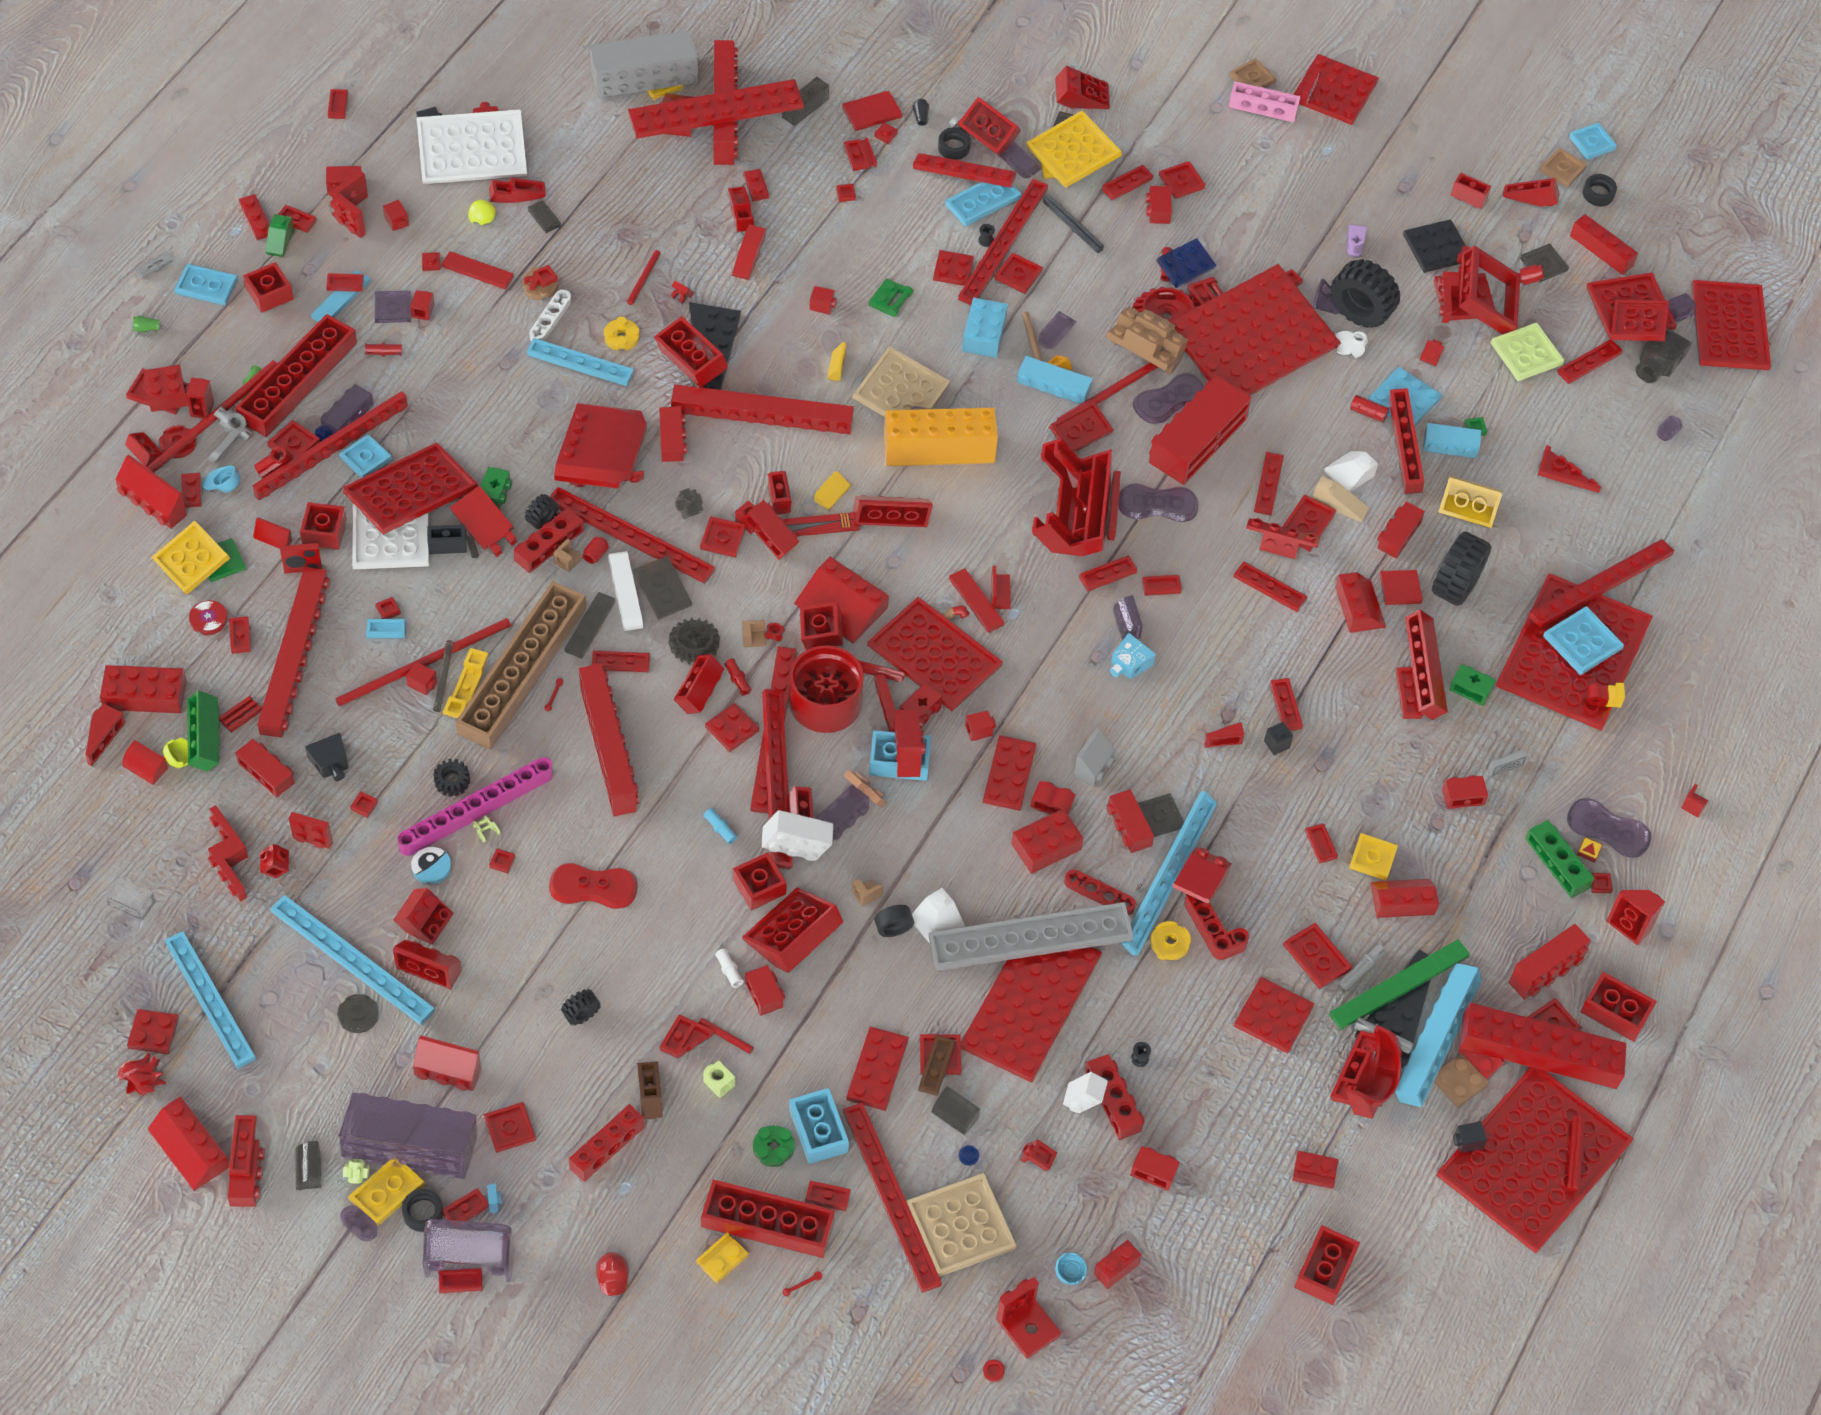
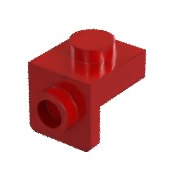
[1419,339,1445,367]

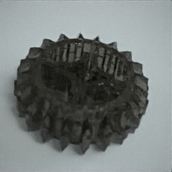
[669,617,720,665]

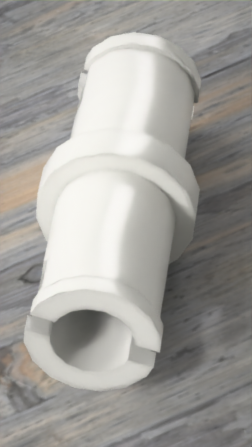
[715,948,744,988]

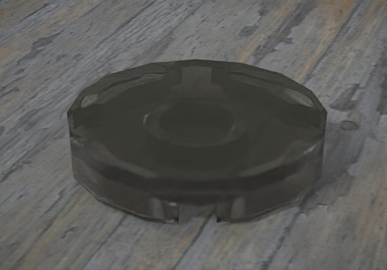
[337,994,379,1033]

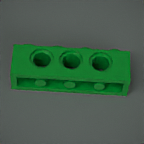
[1526,820,1594,898]

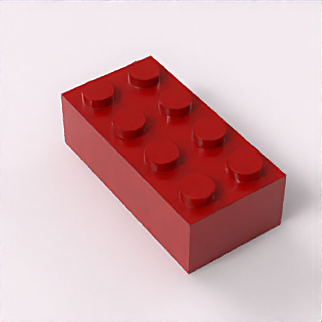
[654,316,728,388]
[100,665,187,713]
[1508,924,1591,1000]

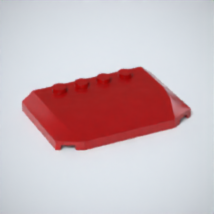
[554,403,647,489]

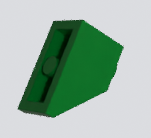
[266,214,294,257]

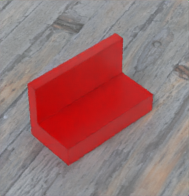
[991,566,1011,609]

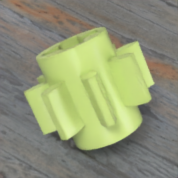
[343,1159,370,1184]

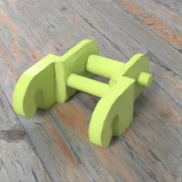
[473,815,500,843]

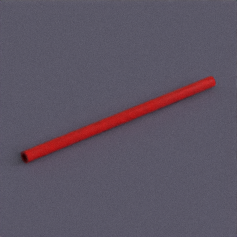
[1057,351,1185,421]
[147,360,278,473]
[335,618,511,707]

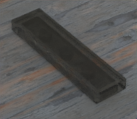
[565,592,615,659]

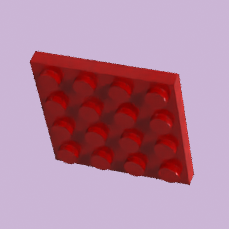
[1293,54,1379,125]
[1586,272,1677,339]

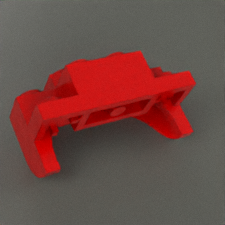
[1330,1025,1403,1119]

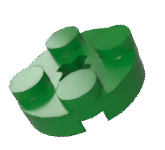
[753,1126,795,1167]

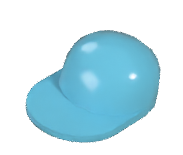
[202,465,241,493]

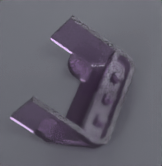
[423,1219,515,1283]

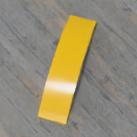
[443,648,488,718]

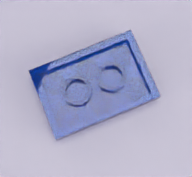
[1156,238,1217,288]

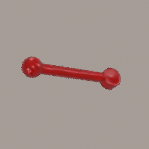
[544,678,563,712]
[782,1271,822,1296]

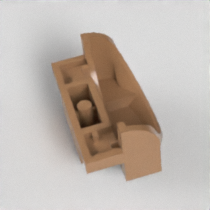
[1106,306,1188,375]

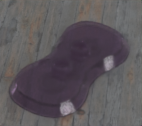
[1133,373,1205,424]
[1118,484,1198,522]
[1567,798,1652,858]

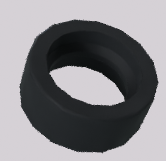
[938,127,971,160]
[1582,174,1617,206]
[874,904,915,937]
[402,1189,443,1232]

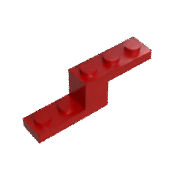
[1437,246,1470,323]
[207,805,248,902]

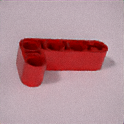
[1184,894,1249,960]

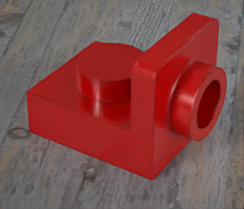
[1021,1139,1057,1171]

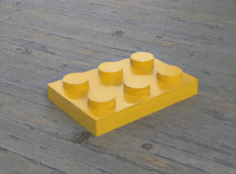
[348,1155,425,1227]

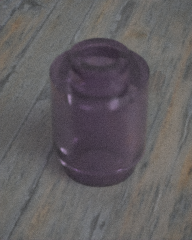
[1657,416,1683,441]

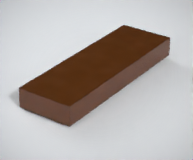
[918,1035,956,1097]

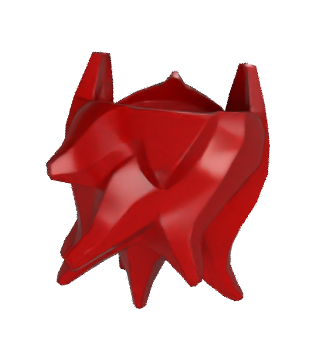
[117,1052,166,1096]

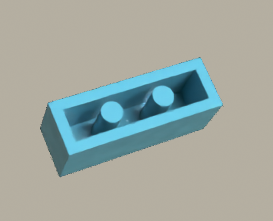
[1423,423,1481,458]

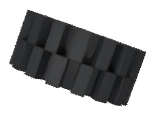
[525,494,559,529]
[433,759,470,797]
[561,989,601,1026]

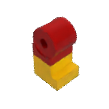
[1587,683,1625,708]

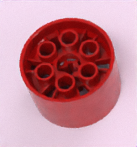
[789,646,864,733]

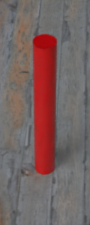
[698,1018,754,1054]

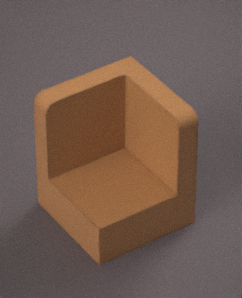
[554,539,582,573]
[742,620,766,647]
[852,879,883,906]

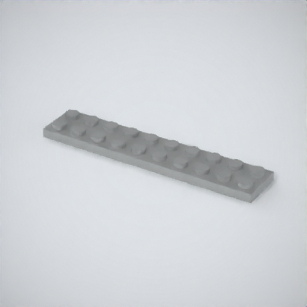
[928,902,1133,971]

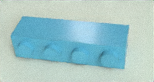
[1017,356,1093,404]

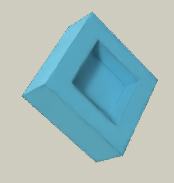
[487,1184,502,1213]

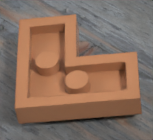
[843,770,887,808]

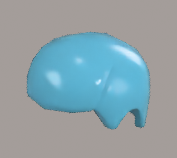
[1055,1253,1088,1285]

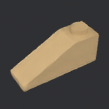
[1313,476,1369,522]

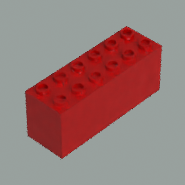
[1149,375,1252,485]

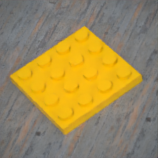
[1026,111,1122,188]

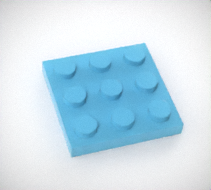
[1368,367,1442,426]
[1543,606,1624,675]

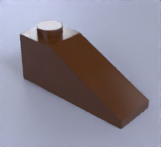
[637,1061,663,1119]

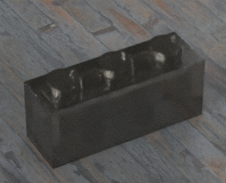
[782,77,829,126]

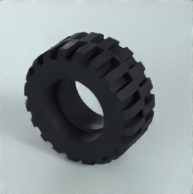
[1330,259,1400,328]
[1432,532,1492,606]

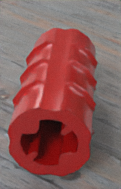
[1350,395,1389,423]

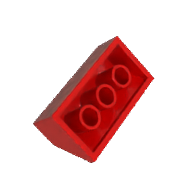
[115,454,187,529]
[853,495,933,528]
[148,1096,229,1191]

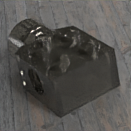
[1635,328,1692,383]

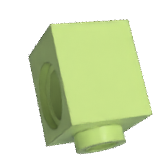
[703,1061,735,1098]

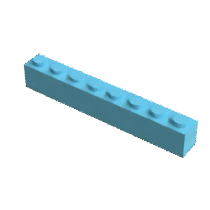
[1395,963,1482,1107]

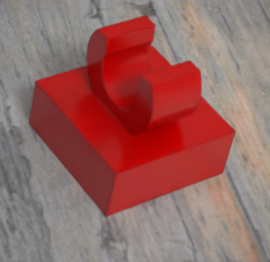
[671,280,694,303]

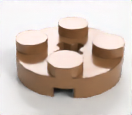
[522,267,558,300]

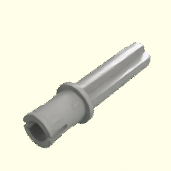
[1339,944,1387,990]
[1353,1017,1413,1054]

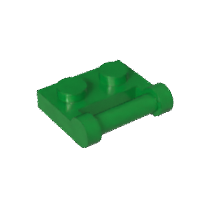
[869,278,914,317]

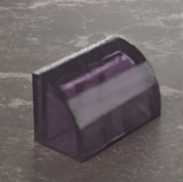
[1000,142,1041,179]
[1038,311,1077,349]
[1113,595,1143,641]

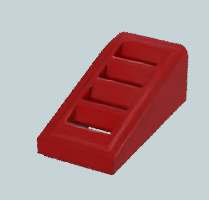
[1204,722,1244,748]

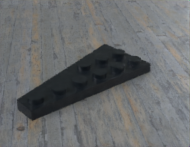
[689,302,741,390]
[1354,949,1431,1069]

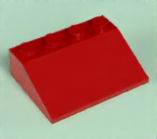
[794,556,889,644]
[742,887,843,973]

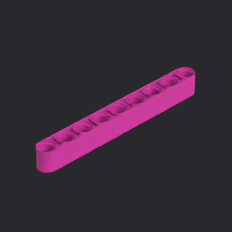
[397,757,553,856]

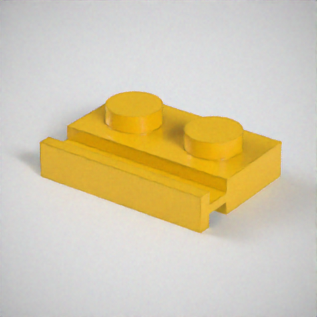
[696,1232,748,1284]

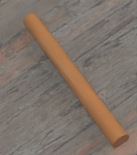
[1022,312,1043,361]

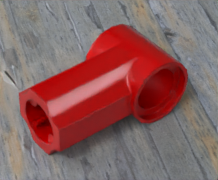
[254,446,293,478]

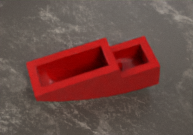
[489,177,546,203]
[728,186,754,232]
[732,224,766,280]

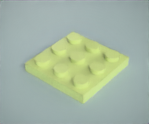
[1491,323,1564,381]

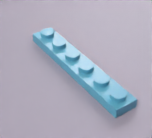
[527,338,634,386]

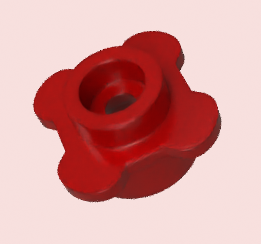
[764,622,785,642]

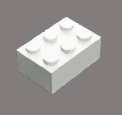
[762,810,833,861]

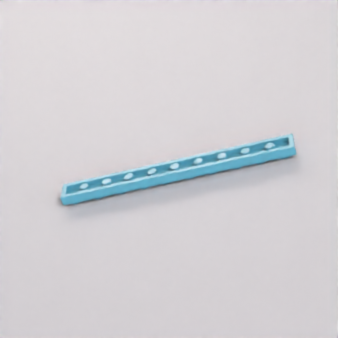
[1121,791,1217,956]
[270,895,435,1025]

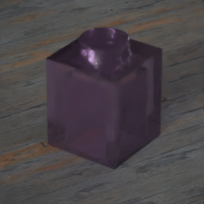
[1669,293,1696,322]

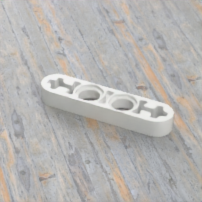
[529,290,571,342]

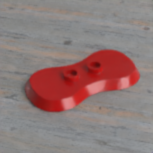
[549,863,638,909]

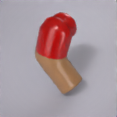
[943,605,969,621]

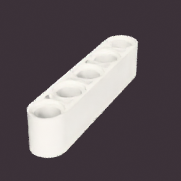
[608,551,643,631]

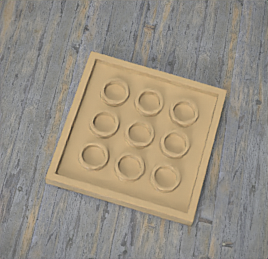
[852,346,950,417]
[906,1173,1016,1277]

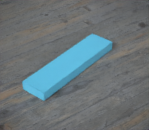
[311,270,370,322]

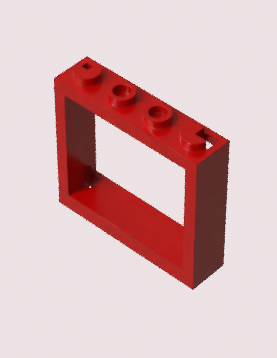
[1459,245,1521,335]

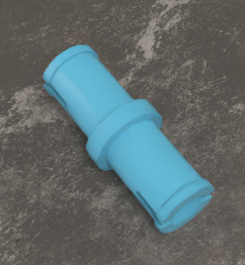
[703,808,738,844]

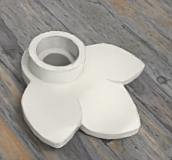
[1335,331,1368,358]

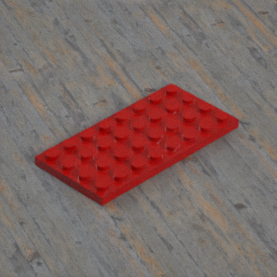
[961,947,1102,1083]

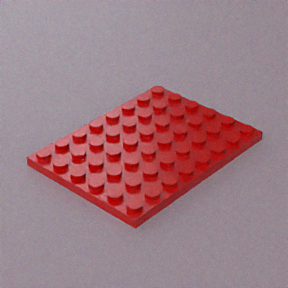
[1170,263,1341,396]
[1496,573,1653,731]
[1436,1067,1634,1254]

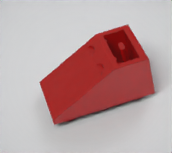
[1055,66,1110,109]

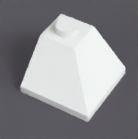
[1324,451,1378,492]
[912,888,965,944]

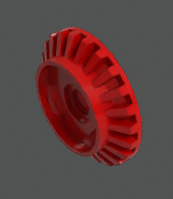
[1132,287,1199,347]

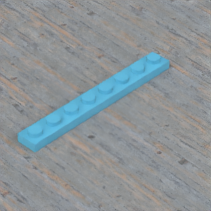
[164,931,256,1069]

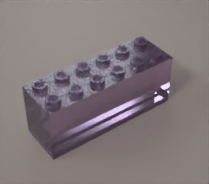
[339,1092,477,1179]

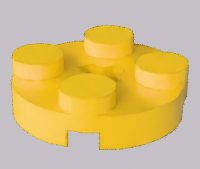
[604,317,640,351]
[1150,921,1191,960]

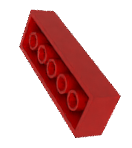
[701,1179,835,1258]

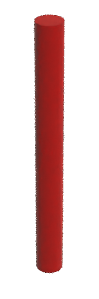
[627,250,661,305]

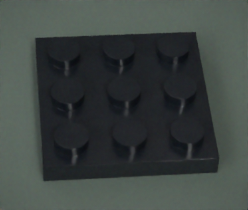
[1403,219,1466,273]

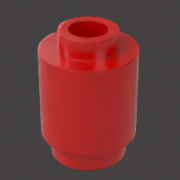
[1518,264,1545,286]
[582,537,609,564]

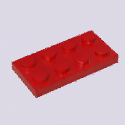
[983,735,1037,811]
[846,1026,909,1111]

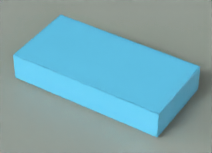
[366,619,406,638]

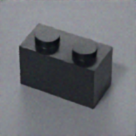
[427,525,467,554]

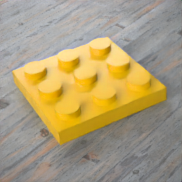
[151,521,230,595]

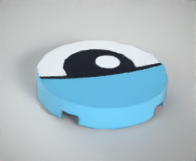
[411,847,451,884]

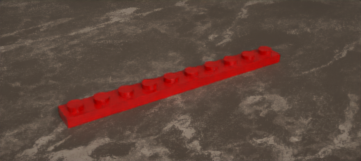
[958,179,1048,305]
[252,391,408,500]
[550,487,715,584]
[1528,539,1675,628]
[750,646,796,814]
[762,689,793,870]
[843,1102,942,1293]

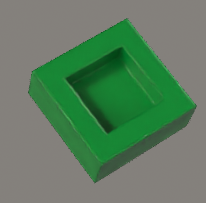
[1464,417,1487,436]

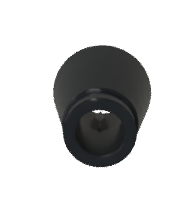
[912,99,929,126]

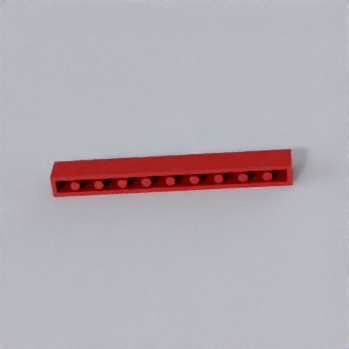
[671,384,854,434]
[257,567,330,738]

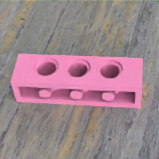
[1229,81,1301,122]

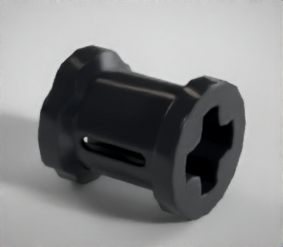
[978,224,995,247]
[1131,1042,1151,1067]

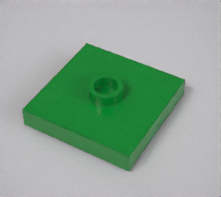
[208,538,246,582]

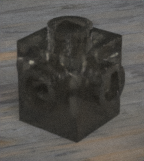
[675,488,703,519]

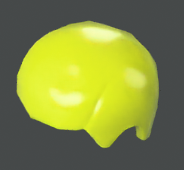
[468,199,496,226]
[163,737,188,768]

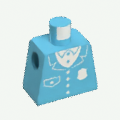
[1110,633,1156,679]

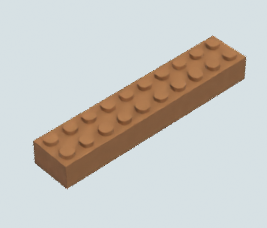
[455,581,586,750]

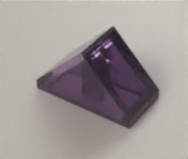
[1313,278,1339,315]

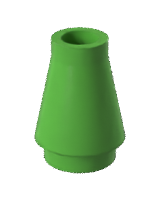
[133,315,159,333]

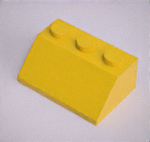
[1439,475,1503,528]

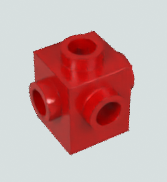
[260,844,289,879]

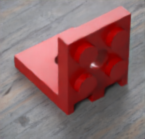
[329,170,368,238]
[996,1277,1061,1359]

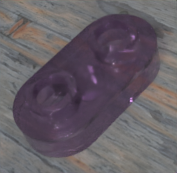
[340,1206,378,1241]

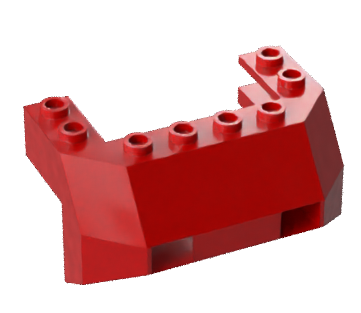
[1032,438,1112,556]

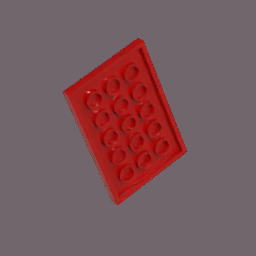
[1691,280,1771,370]
[342,442,478,535]
[867,597,1003,712]

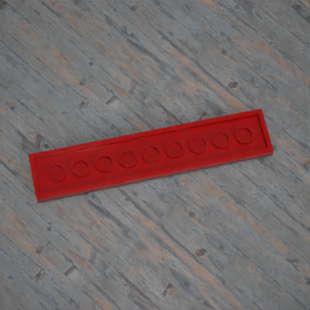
[628,79,804,139]

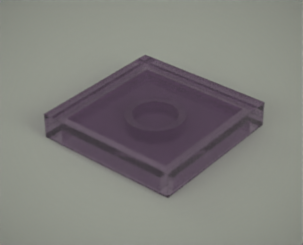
[375,291,411,323]

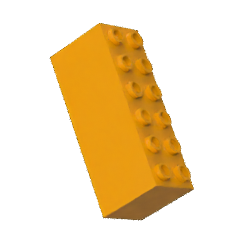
[884,407,998,466]

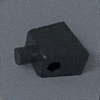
[305,733,349,781]

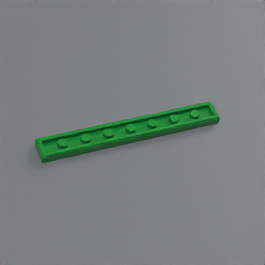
[1329,939,1470,1030]

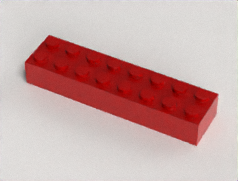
[713,40,738,165]
[235,314,357,438]
[579,663,639,817]
[1460,1002,1627,1089]

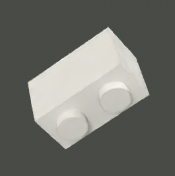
[1063,1072,1108,1113]

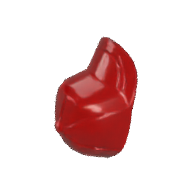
[596,1252,629,1296]

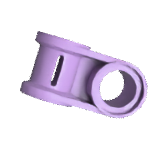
[1347,224,1367,257]

